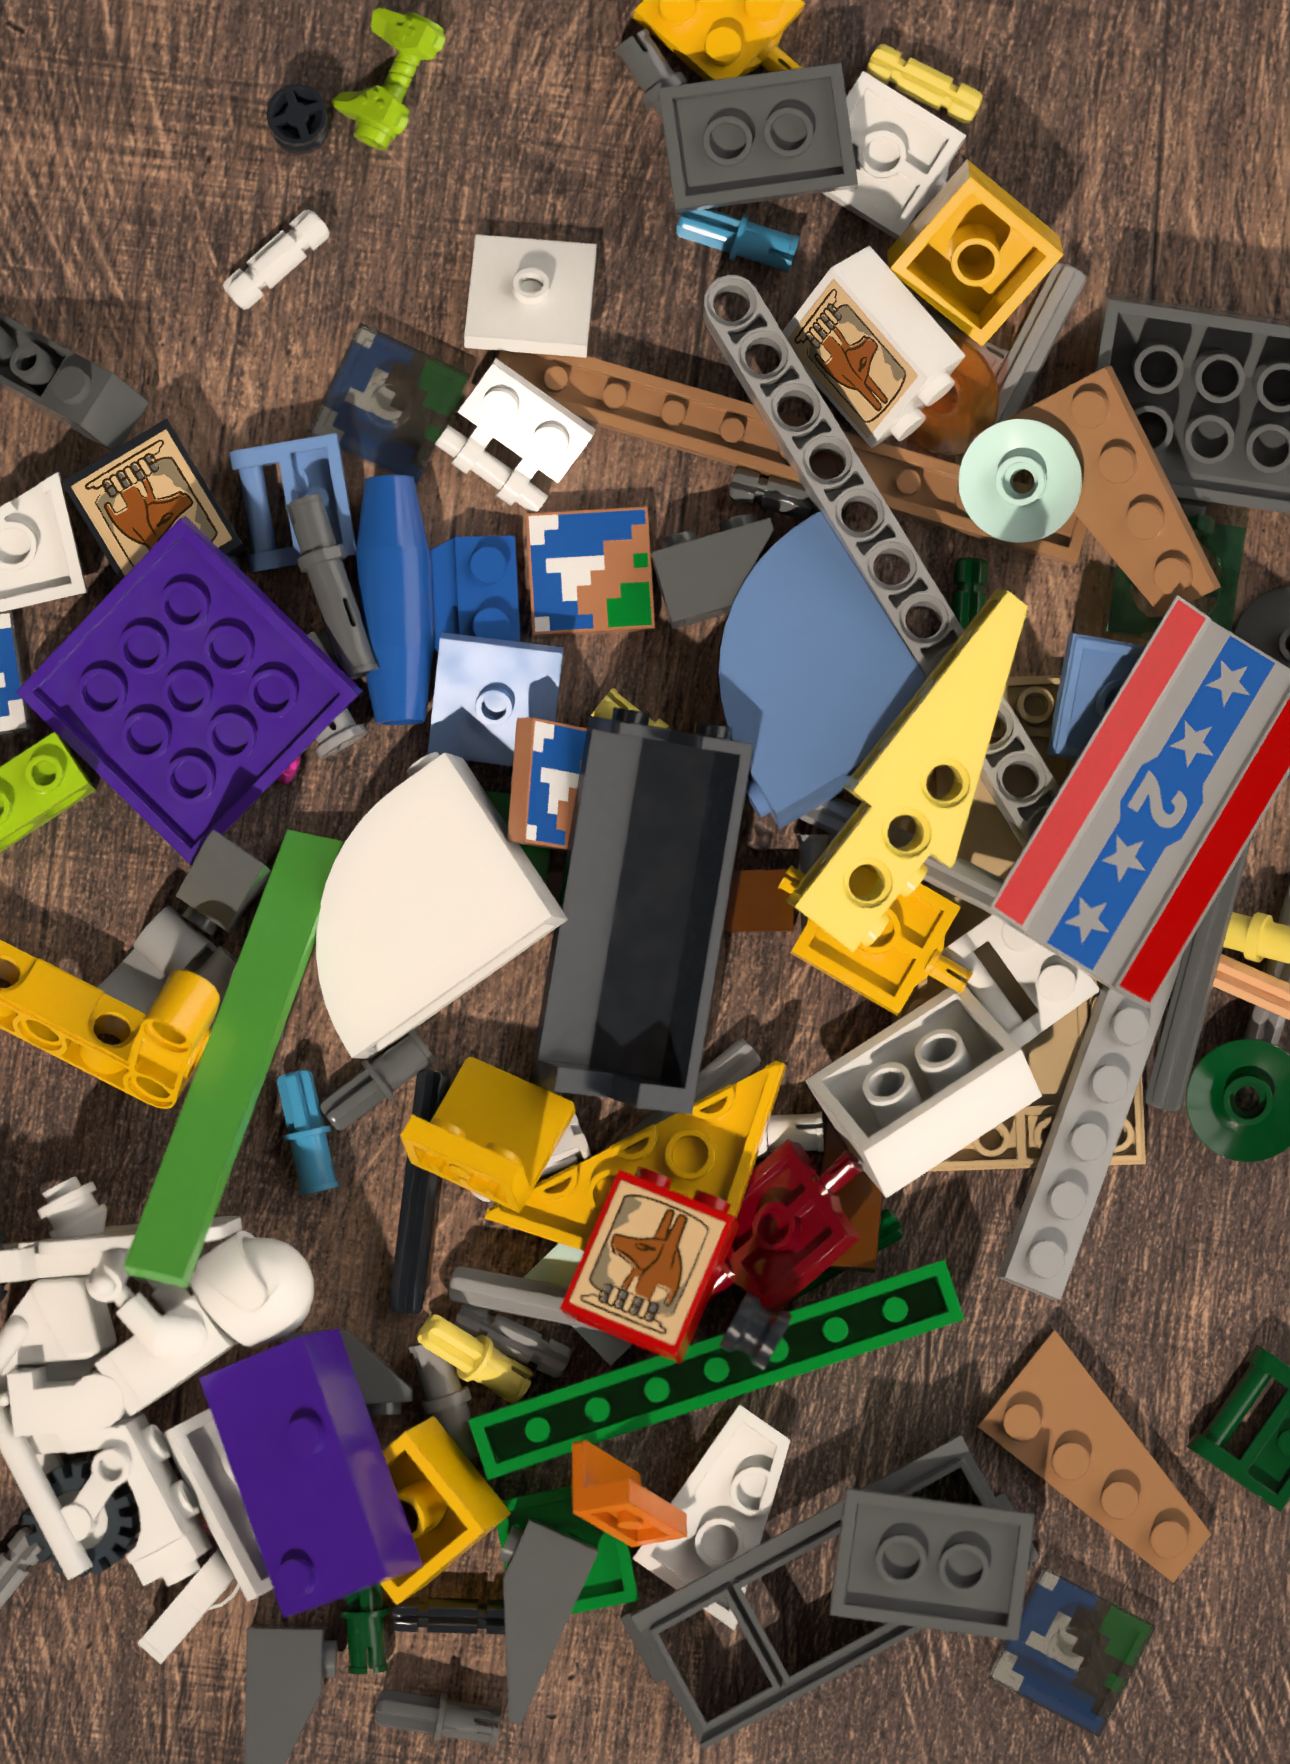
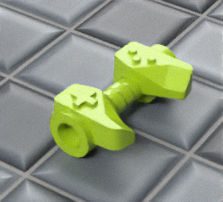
[332,8,446,151]

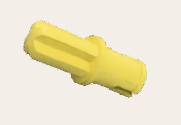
[417,1315,533,1404]

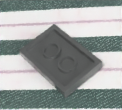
[658,63,858,213]
[829,1487,1035,1641]

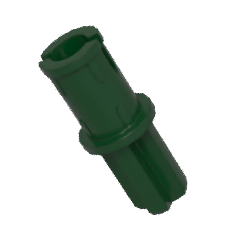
[340,1584,390,1674]

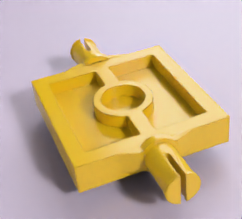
[633,0,805,81]
[778,864,973,1016]

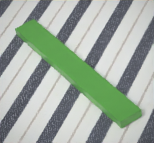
[123,829,345,1288]

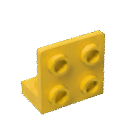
[400,1057,576,1213]

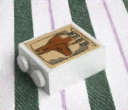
[782,245,966,448]

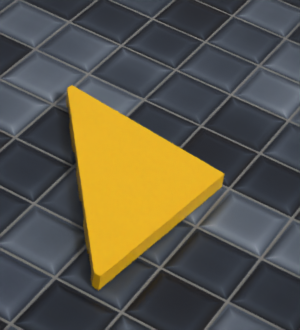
[484,1061,787,1293]

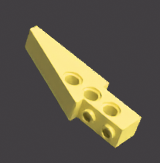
[786,589,1028,952]

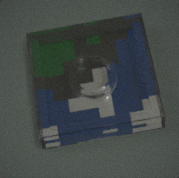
[307,322,471,487]
[987,1567,1156,1737]

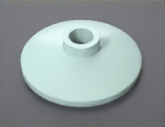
[959,419,1082,543]

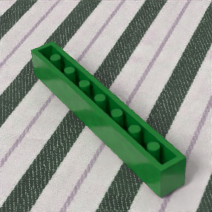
[468,1260,965,1480]

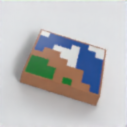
[526,506,655,638]
[507,717,587,852]

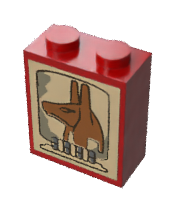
[560,1167,740,1364]

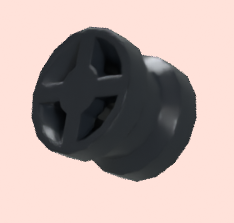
[266,84,330,155]
[719,1292,793,1370]

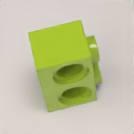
[0,732,96,853]

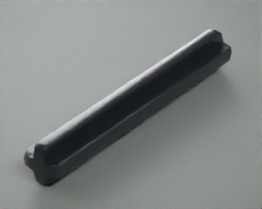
[389,1069,450,1315]

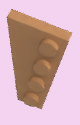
[1004,366,1221,617]

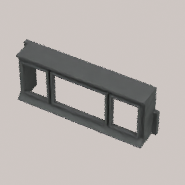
[620,1432,1040,1750]

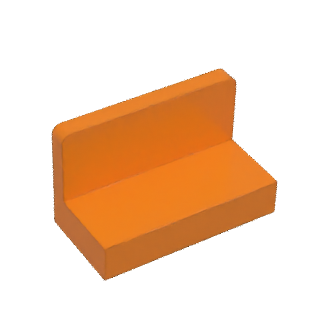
[572,1440,687,1547]

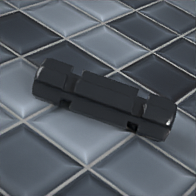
[392,1597,505,1635]

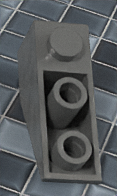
[0,313,149,451]

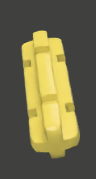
[866,44,983,124]

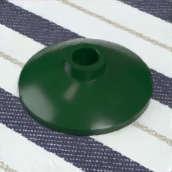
[1186,1038,1290,1162]

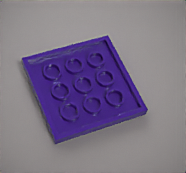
[16,516,362,866]

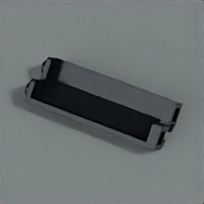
[529,707,754,1114]

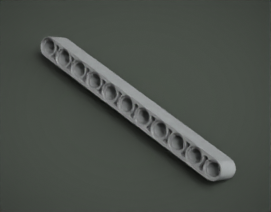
[703,275,1060,849]

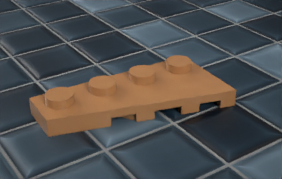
[976,1329,1211,1583]

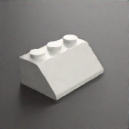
[805,987,1042,1198]

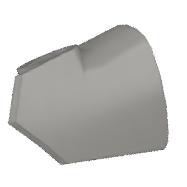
[97,905,284,1040]

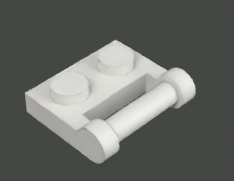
[941,914,1101,1048]

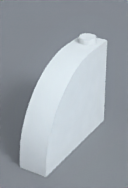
[316,752,568,1059]

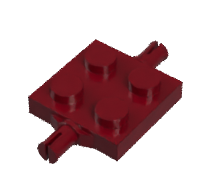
[707,1139,864,1312]

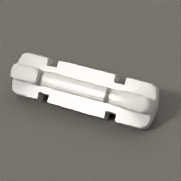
[223,209,330,310]

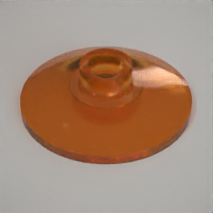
[907,334,999,455]

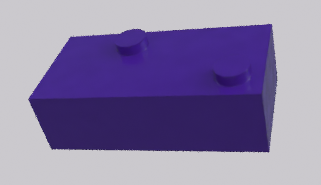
[199,1328,423,1618]

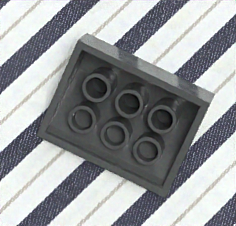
[1092,292,1290,514]

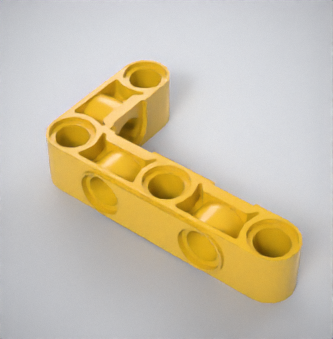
[0,940,220,1109]

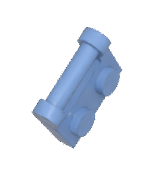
[229,433,357,574]

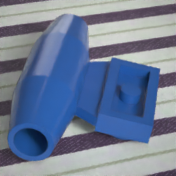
[356,475,520,726]

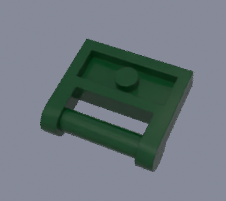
[1186,1345,1290,1512]

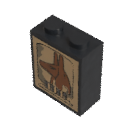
[61,419,247,581]

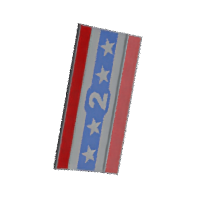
[987,595,1290,1009]

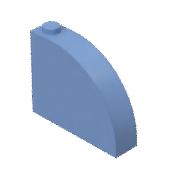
[719,511,927,829]

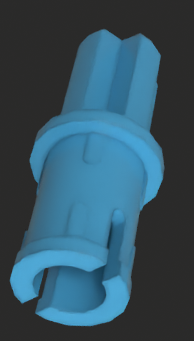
[676,209,800,273]
[277,1070,339,1195]

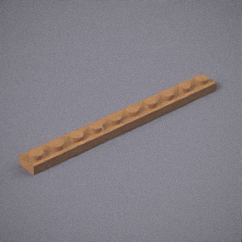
[498,351,1087,566]

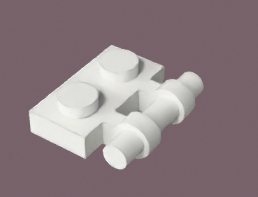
[435,358,596,513]

